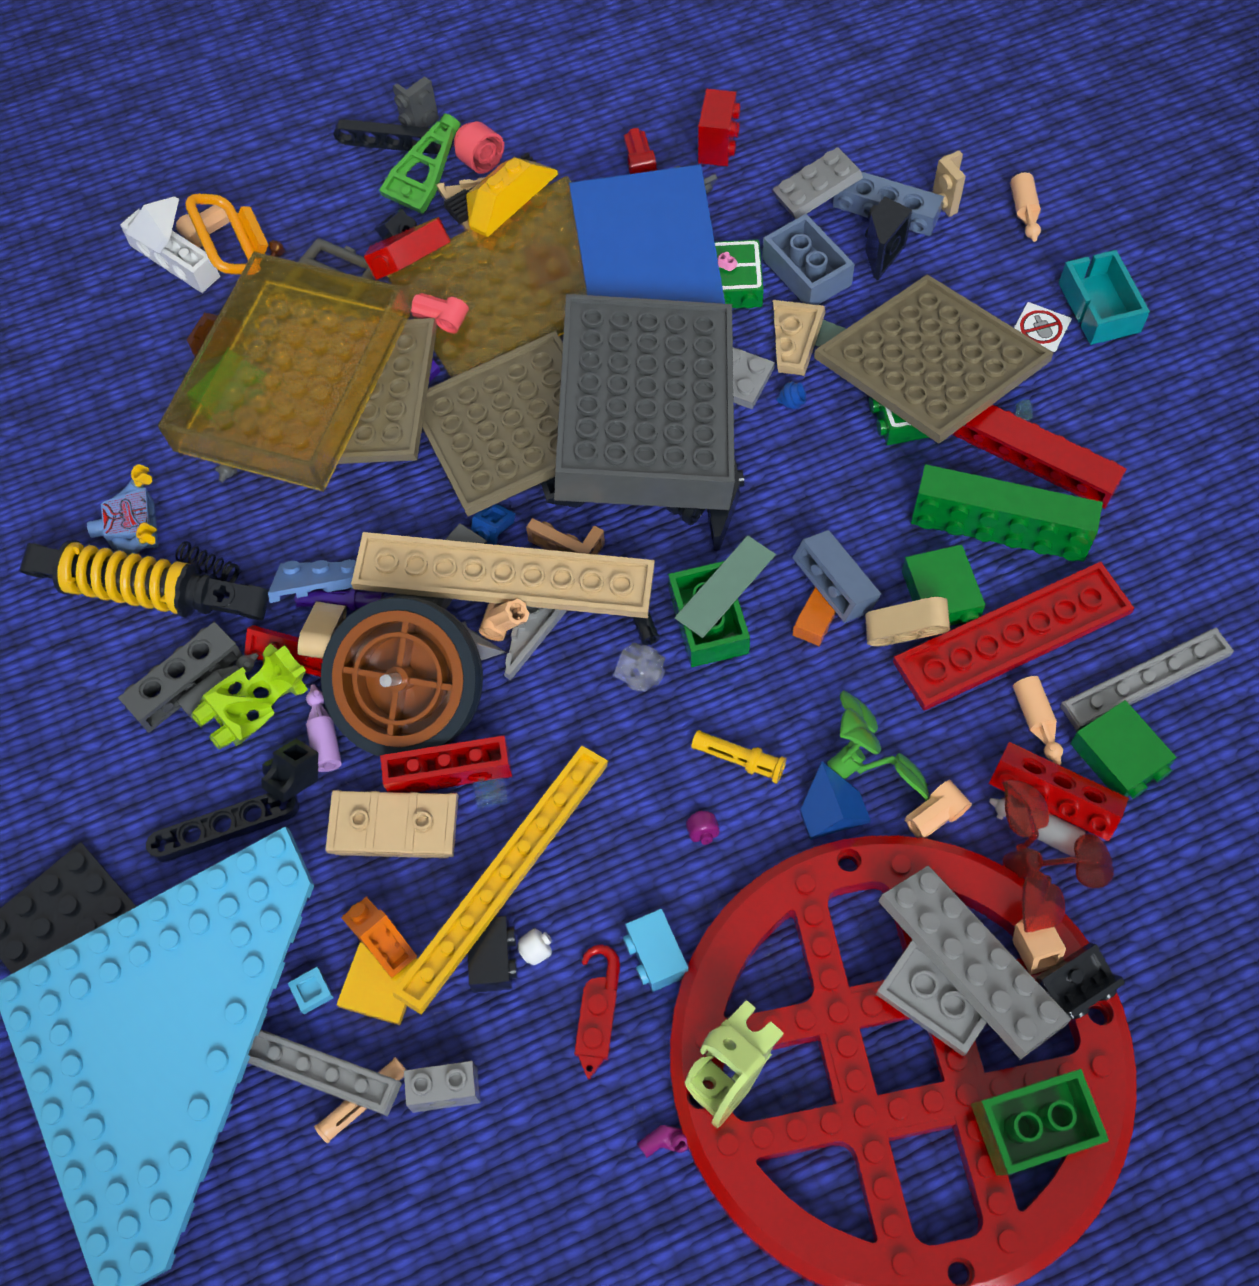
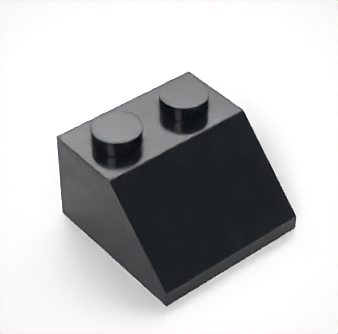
[865,197,912,280]

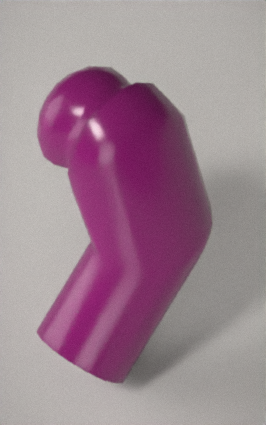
[637,1125,689,1158]

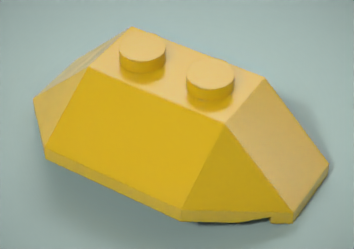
[466,157,558,237]

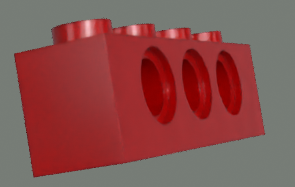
[380,735,512,793]
[989,742,1129,841]

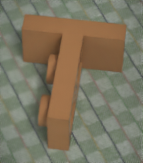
[526,518,605,555]

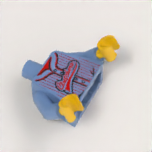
[87,464,158,554]

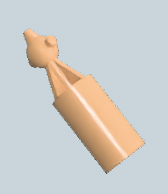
[1010,173,1041,242]
[1013,676,1063,765]

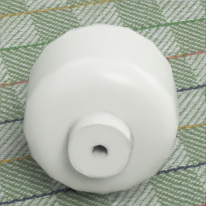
[518,929,552,965]

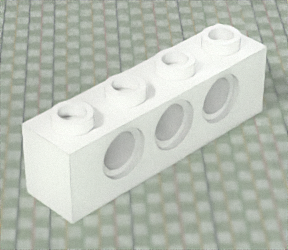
[120,209,220,293]

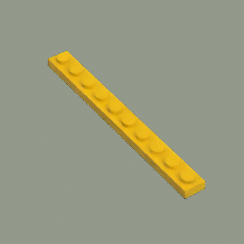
[393,746,608,1015]

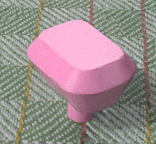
[717,252,738,271]

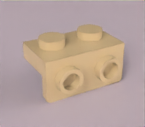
[932,150,966,217]

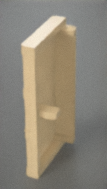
[326,790,459,858]

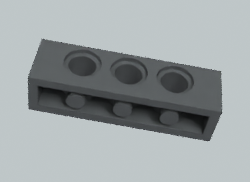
[118,621,242,733]

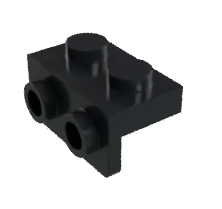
[1036,943,1125,1019]

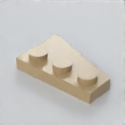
[773,300,825,376]

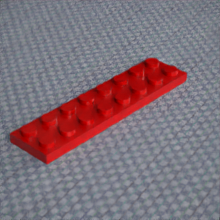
[893,561,1134,711]

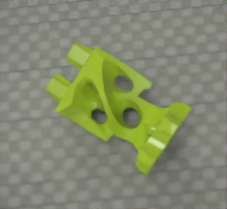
[191,644,308,750]

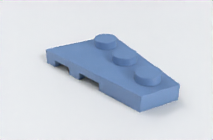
[268,560,356,603]

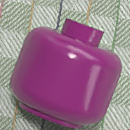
[686,811,720,845]

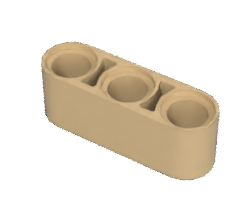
[865,597,950,647]
[298,601,347,659]

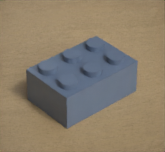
[762,214,855,305]

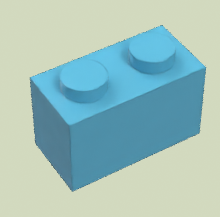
[623,909,689,992]

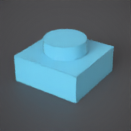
[288,967,334,1015]

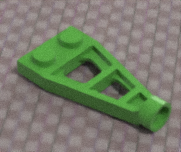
[379,114,461,214]

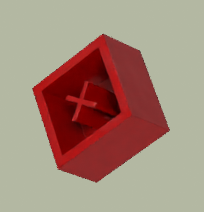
[698,89,741,167]

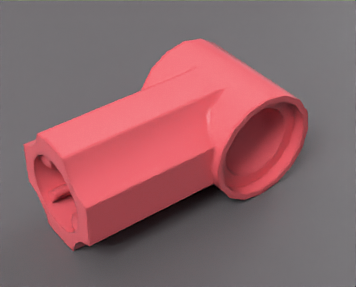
[411,293,469,334]

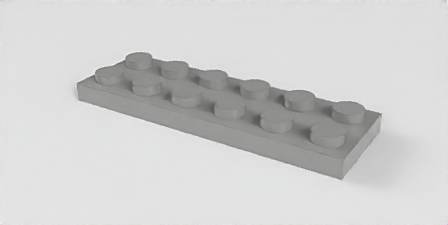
[878,866,1071,1060]

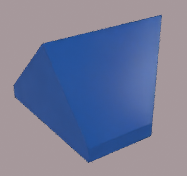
[800,762,871,840]

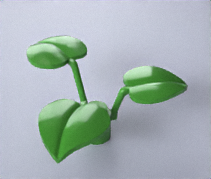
[827,690,930,802]

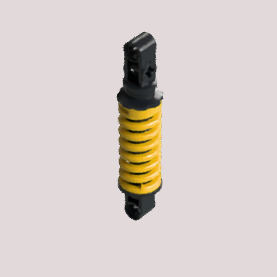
[19,540,269,620]

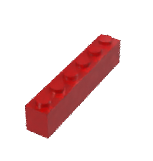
[952,405,1127,509]

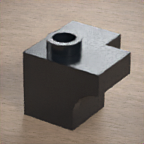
[261,738,318,803]

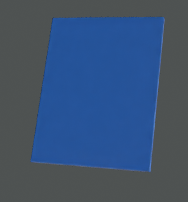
[569,164,725,304]

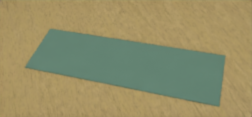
[675,536,776,638]

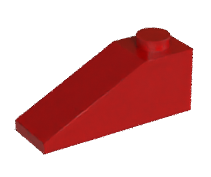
[363,217,451,280]

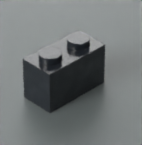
[468,916,518,993]

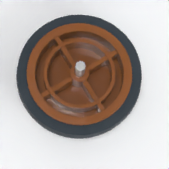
[321,596,483,756]

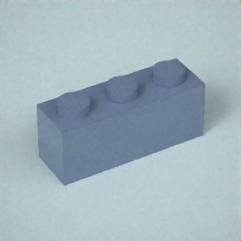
[793,530,882,623]

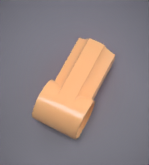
[176,205,230,248]
[479,598,529,641]
[905,780,972,838]

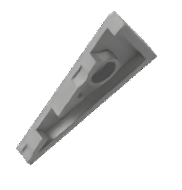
[504,606,567,680]

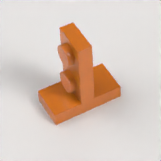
[341,897,417,978]

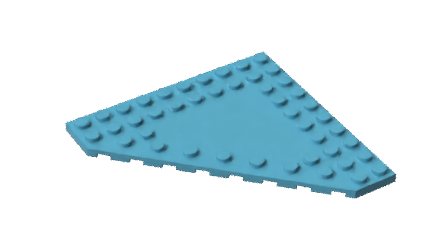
[0,827,314,1286]

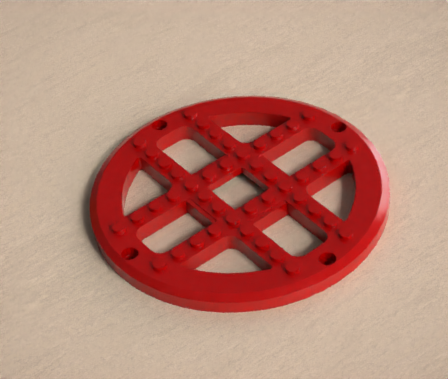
[670,835,1137,1286]

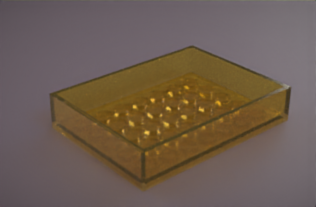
[158,252,410,492]

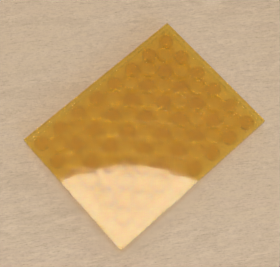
[387,176,587,378]

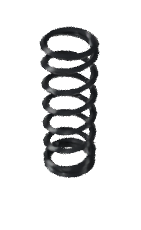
[175,541,240,583]

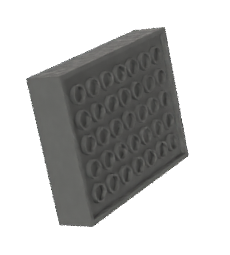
[554,294,735,510]

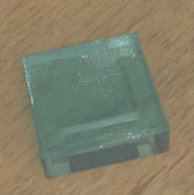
[473,777,509,809]

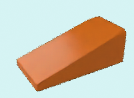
[792,587,836,646]

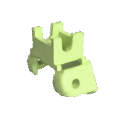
[685,1000,784,1128]

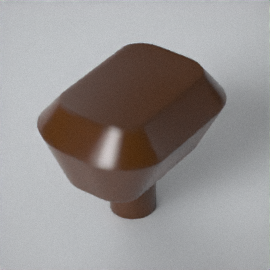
[269,240,286,260]

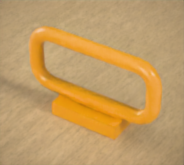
[185,193,269,275]

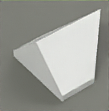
[125,197,179,253]

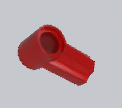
[624,128,657,174]

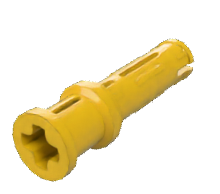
[691,730,787,784]

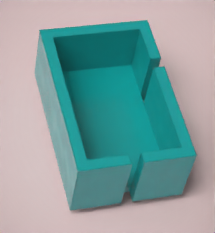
[1059,250,1150,345]

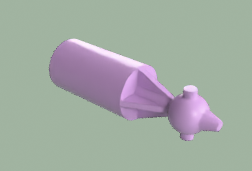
[306,684,342,772]

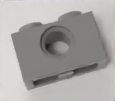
[404,1061,480,1113]

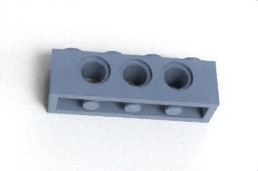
[833,171,944,236]

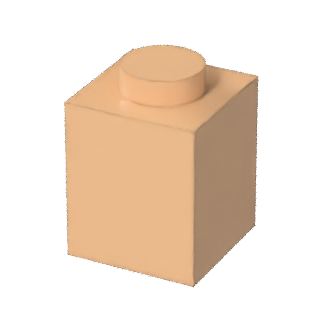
[1012,914,1066,975]

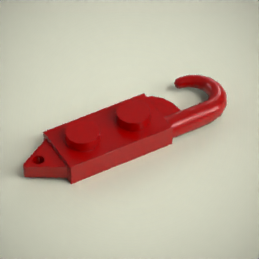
[574,944,620,1080]

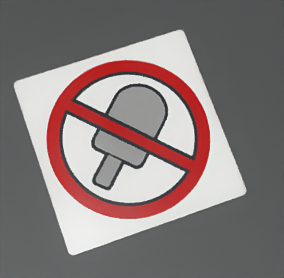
[1014,302,1072,352]

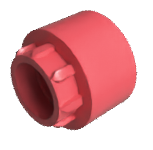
[454,121,504,174]

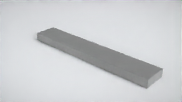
[1060,627,1234,731]
[248,1030,402,1117]

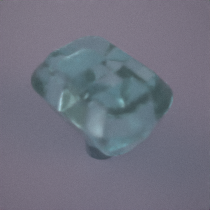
[1016,400,1033,420]

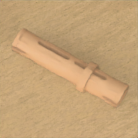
[314,1057,406,1144]

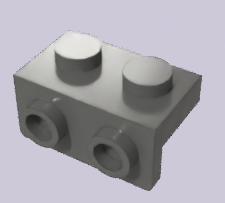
[393,76,439,127]

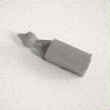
[989,795,1086,857]

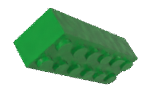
[911,464,1103,562]

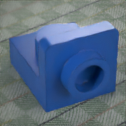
[471,504,516,545]

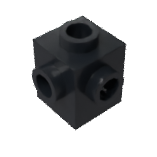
[375,209,418,241]

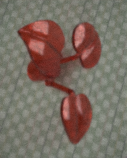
[1003,780,1114,933]

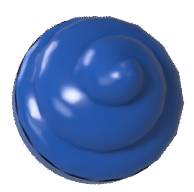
[776,381,806,409]

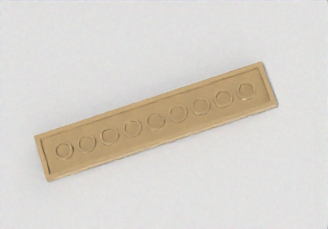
[351,532,655,618]

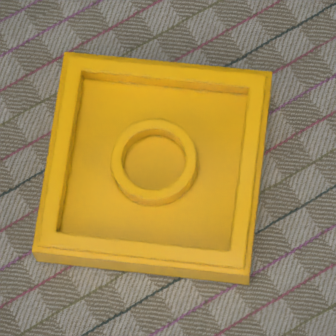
[336,942,417,1025]

